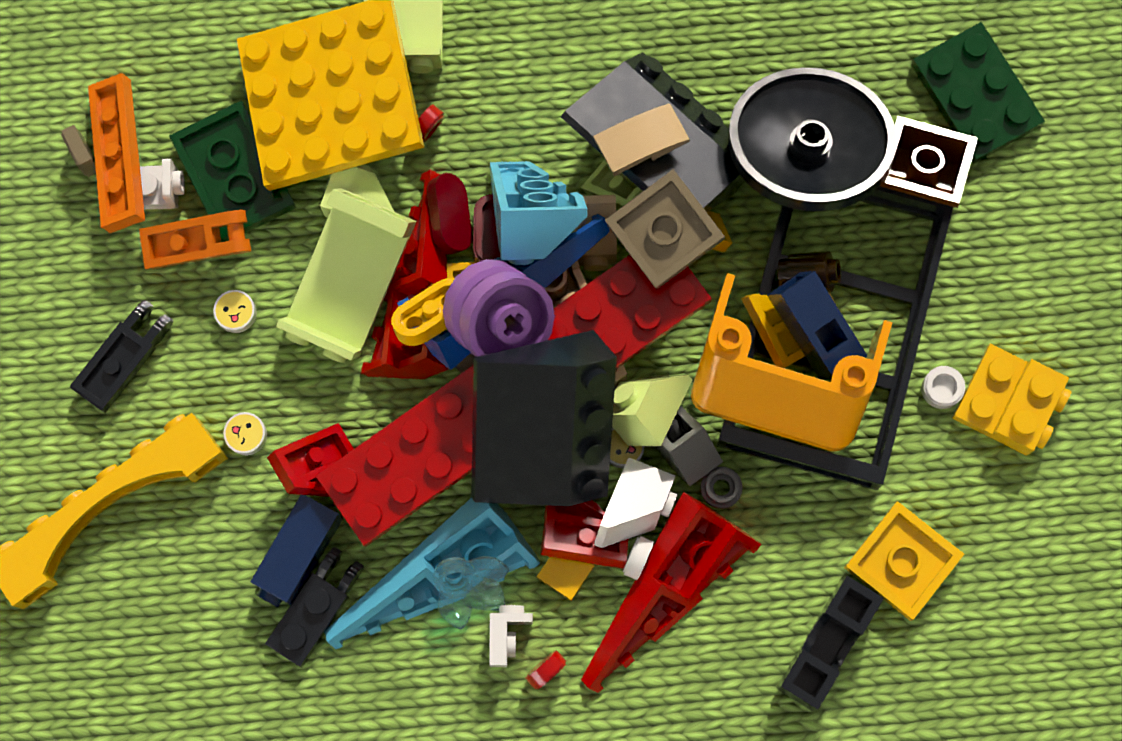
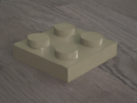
[605,169,725,290]

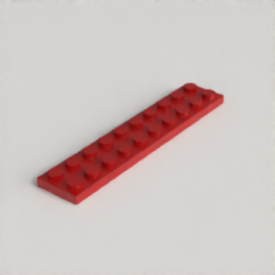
[316,255,712,547]

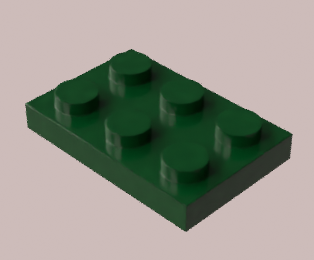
[910,22,1045,164]
[169,100,296,242]

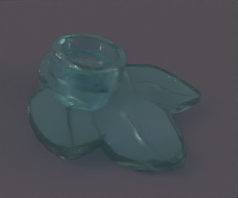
[433,556,509,629]

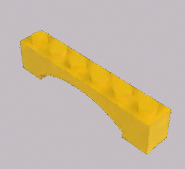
[0,412,228,609]

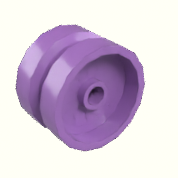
[443,260,555,357]

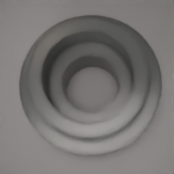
[700,467,743,509]

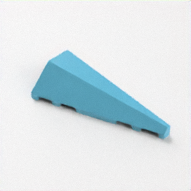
[325,498,540,649]

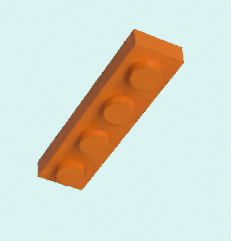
[88,73,145,233]

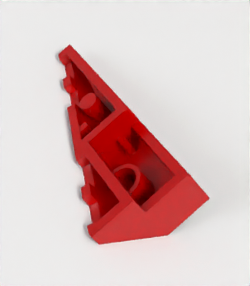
[361,169,450,379]
[581,492,762,693]

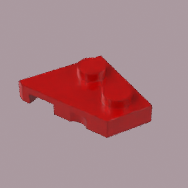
[267,423,354,497]
[541,501,628,569]

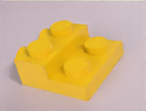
[952,343,1071,456]

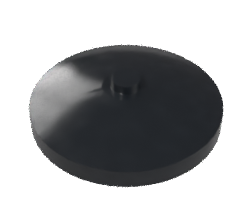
[728,67,896,211]

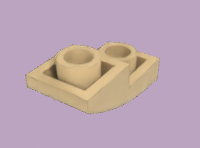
[594,103,690,176]

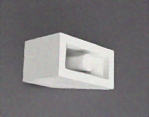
[594,457,677,548]

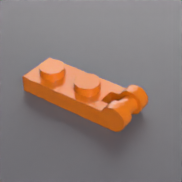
[139,210,251,269]

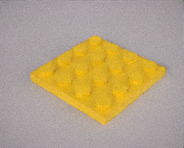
[237,0,424,191]

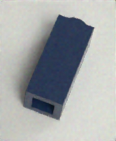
[767,271,868,380]
[250,495,343,608]

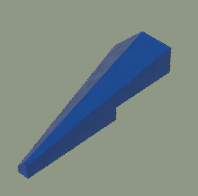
[397,214,610,370]

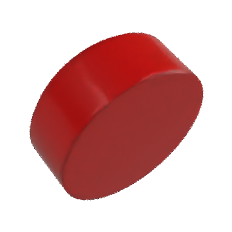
[418,104,445,143]
[525,650,566,690]

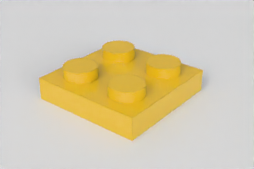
[844,501,964,621]

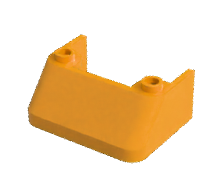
[691,273,892,451]

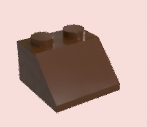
[880,116,977,208]

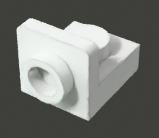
[140,159,185,210]
[490,605,533,667]

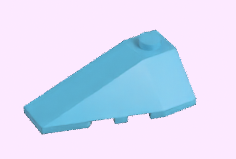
[490,161,587,265]

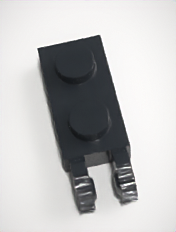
[70,300,174,413]
[265,547,364,668]

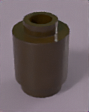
[778,251,842,293]

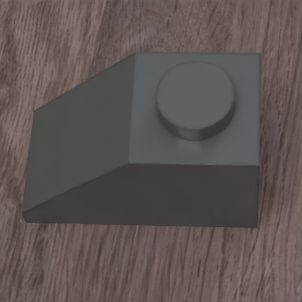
[655,405,723,486]

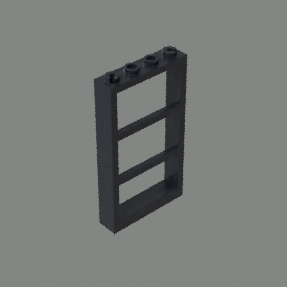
[716,186,953,491]

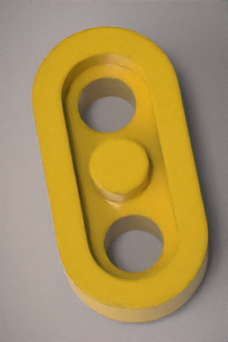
[391,278,455,346]

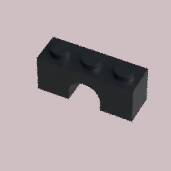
[776,576,884,711]

